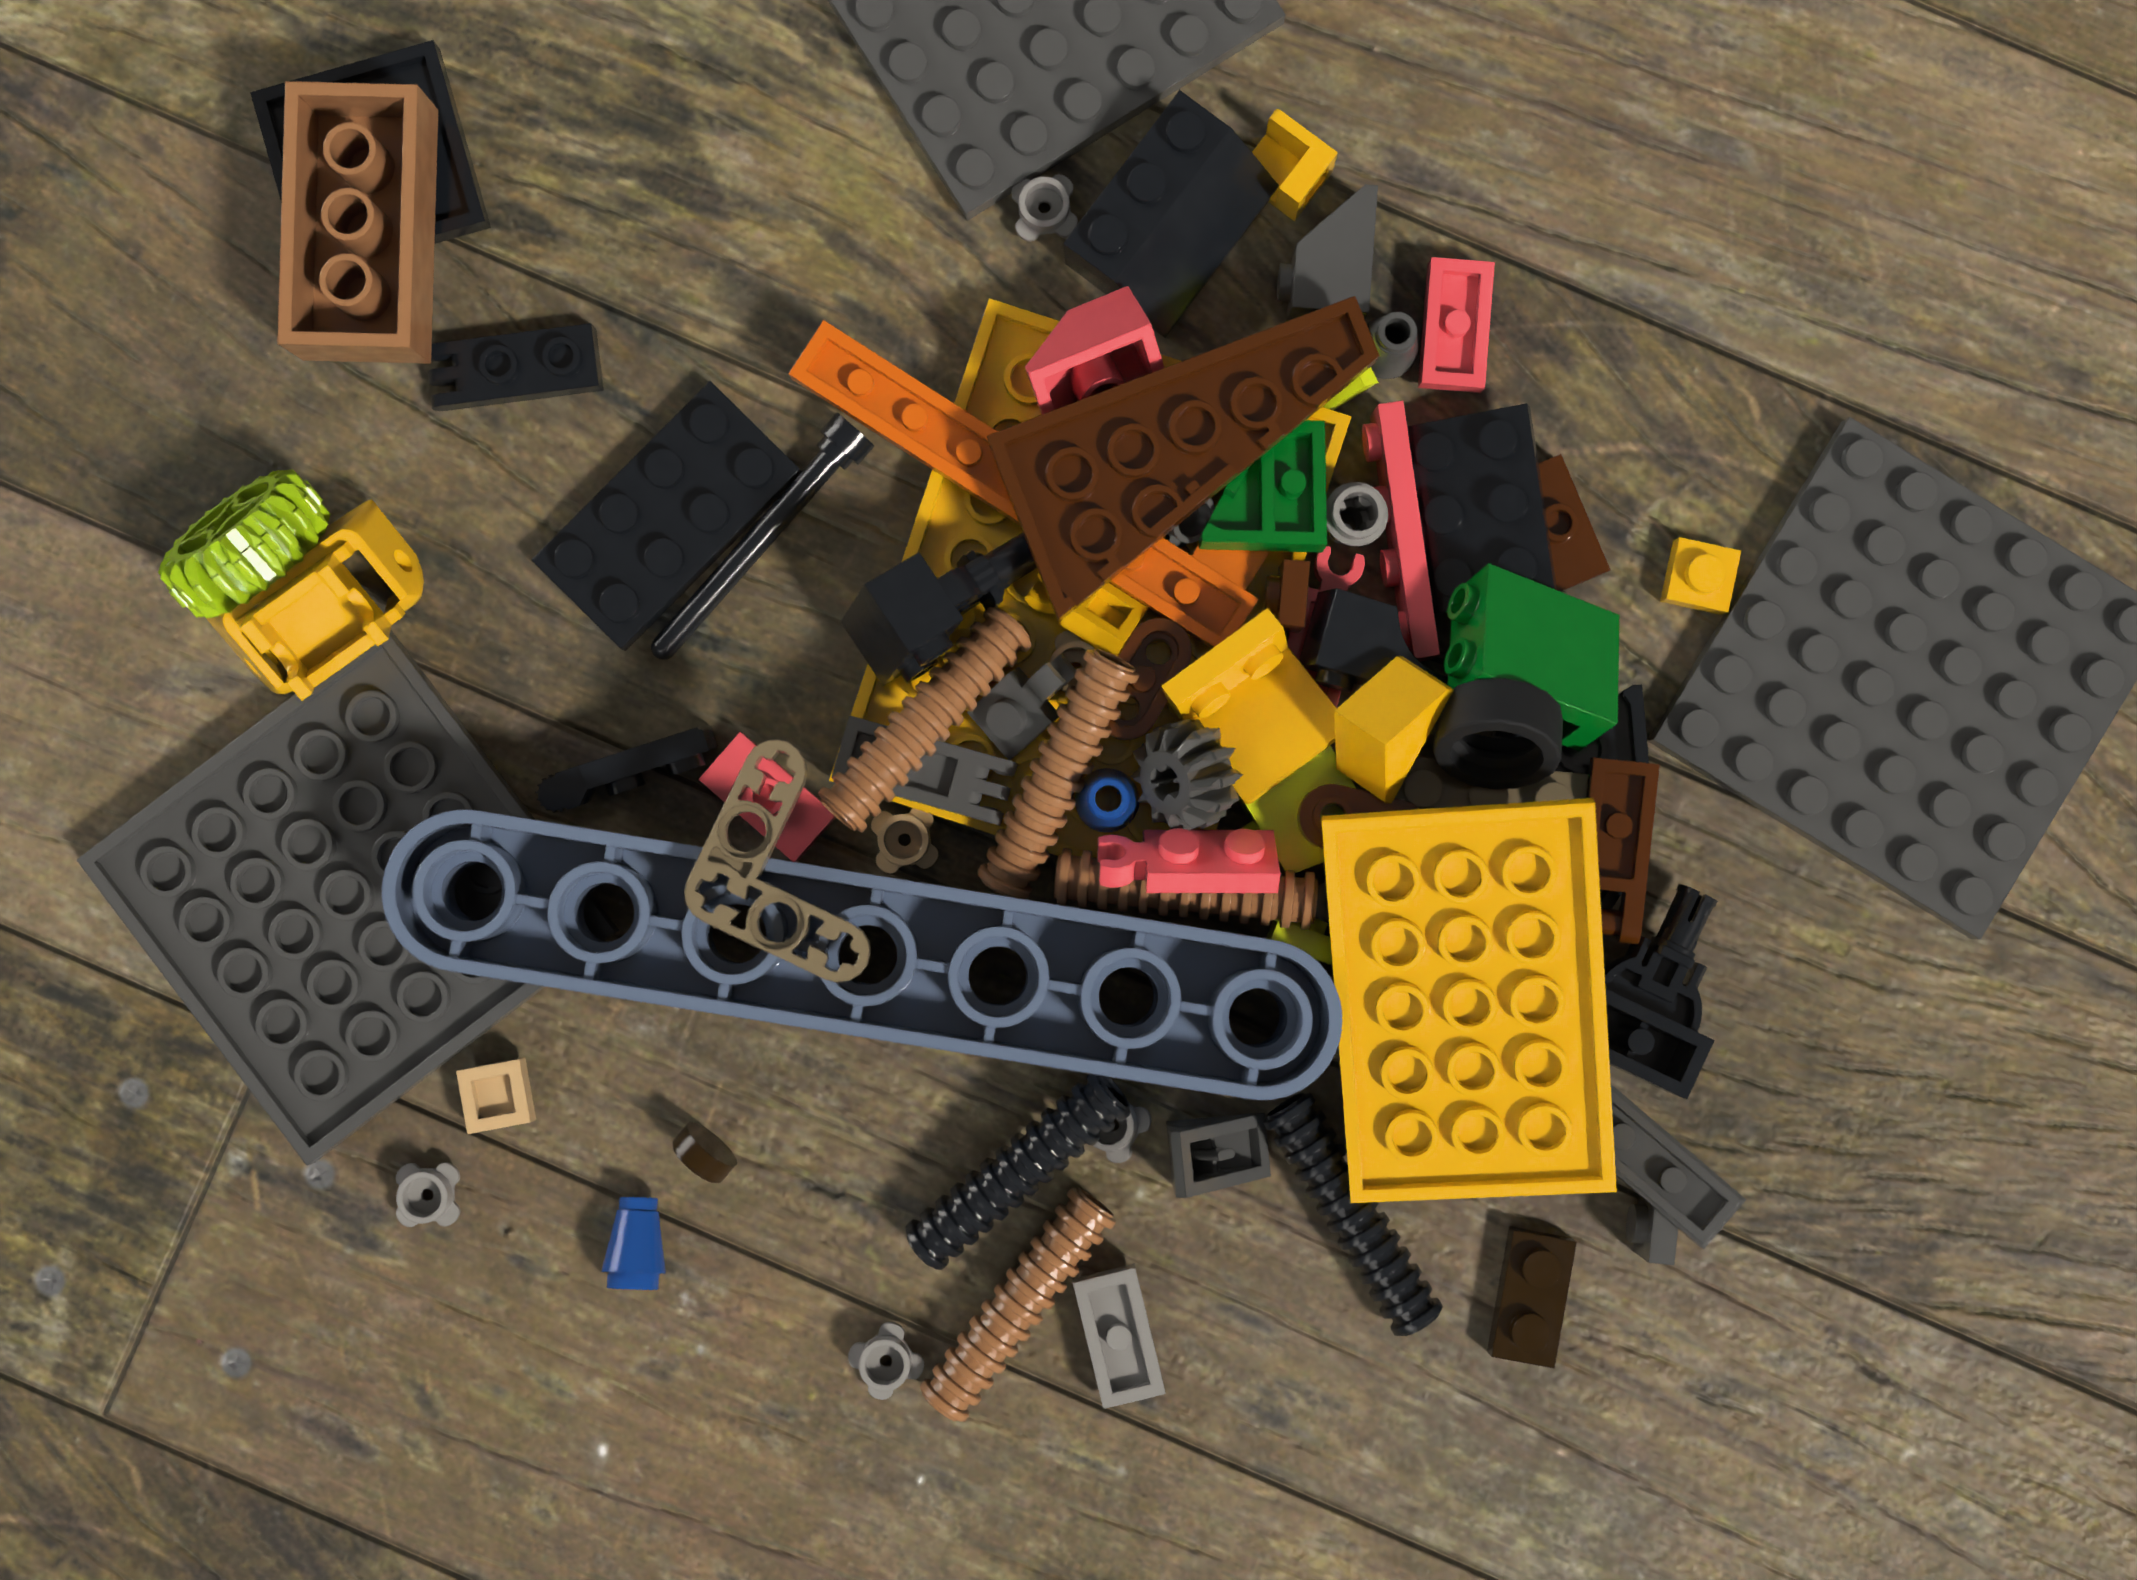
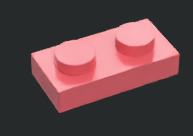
[1418,257,1495,393]

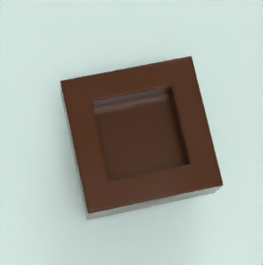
[1263,559,1310,633]

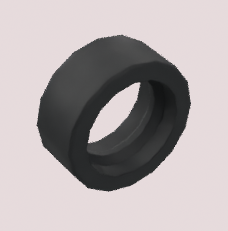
[1433,678,1563,789]

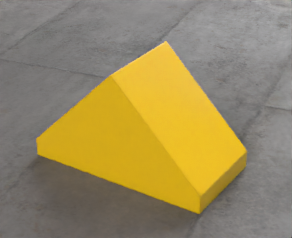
[1334,656,1454,803]

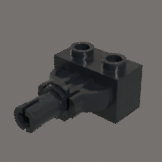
[841,532,1037,686]
[1604,884,1718,1100]

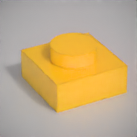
[1660,537,1741,615]

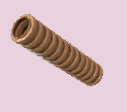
[818,607,1031,833]
[977,648,1139,899]
[1054,848,1318,930]
[920,1187,1116,1422]

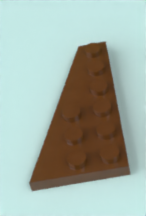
[987,296,1379,623]

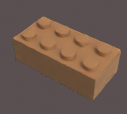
[277,81,438,364]

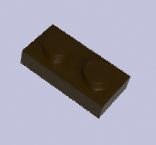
[1487,1226,1577,1369]

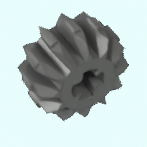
[1130,719,1243,831]

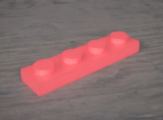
[1362,401,1440,662]

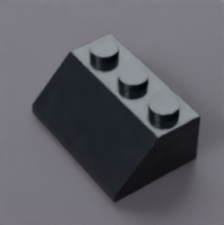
[1063,90,1279,338]

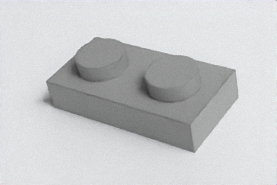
[1073,1263,1166,1409]

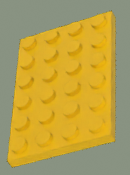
[1321,798,1617,1203]

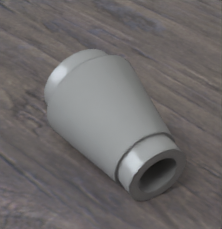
[1326,482,1388,546]

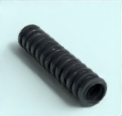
[905,1074,1131,1270]
[1263,1093,1443,1336]

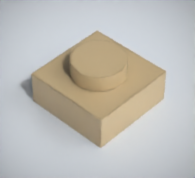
[456,1057,536,1134]

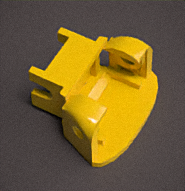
[206,499,424,701]

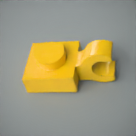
[1024,573,1149,656]

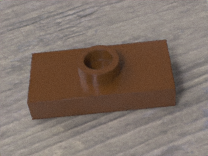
[1539,454,1610,592]

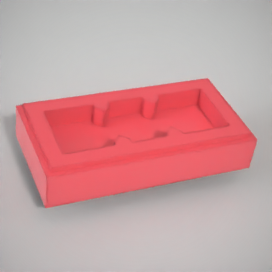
[698,732,836,862]

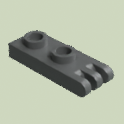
[831,715,1018,826]

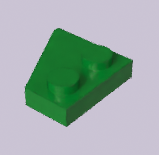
[1199,420,1327,552]

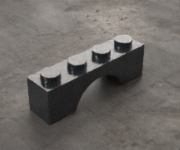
[1299,588,1521,738]

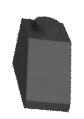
[1277,184,1378,322]

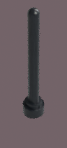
[651,412,875,660]

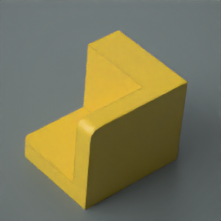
[1252,109,1338,222]

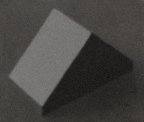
[1166,1113,1271,1198]

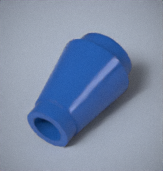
[1075,768,1139,833]
[601,1197,666,1290]

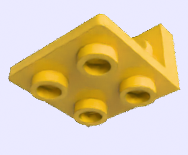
[1161,608,1337,804]

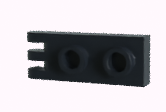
[428,323,604,411]

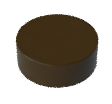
[672,1122,737,1183]

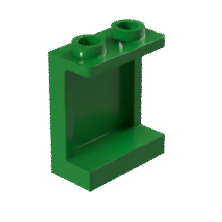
[1444,563,1620,751]

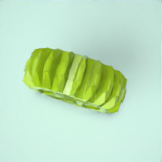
[158,469,331,618]

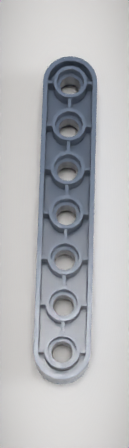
[382,810,1342,1100]

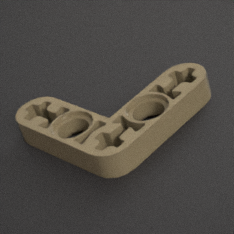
[684,739,871,982]

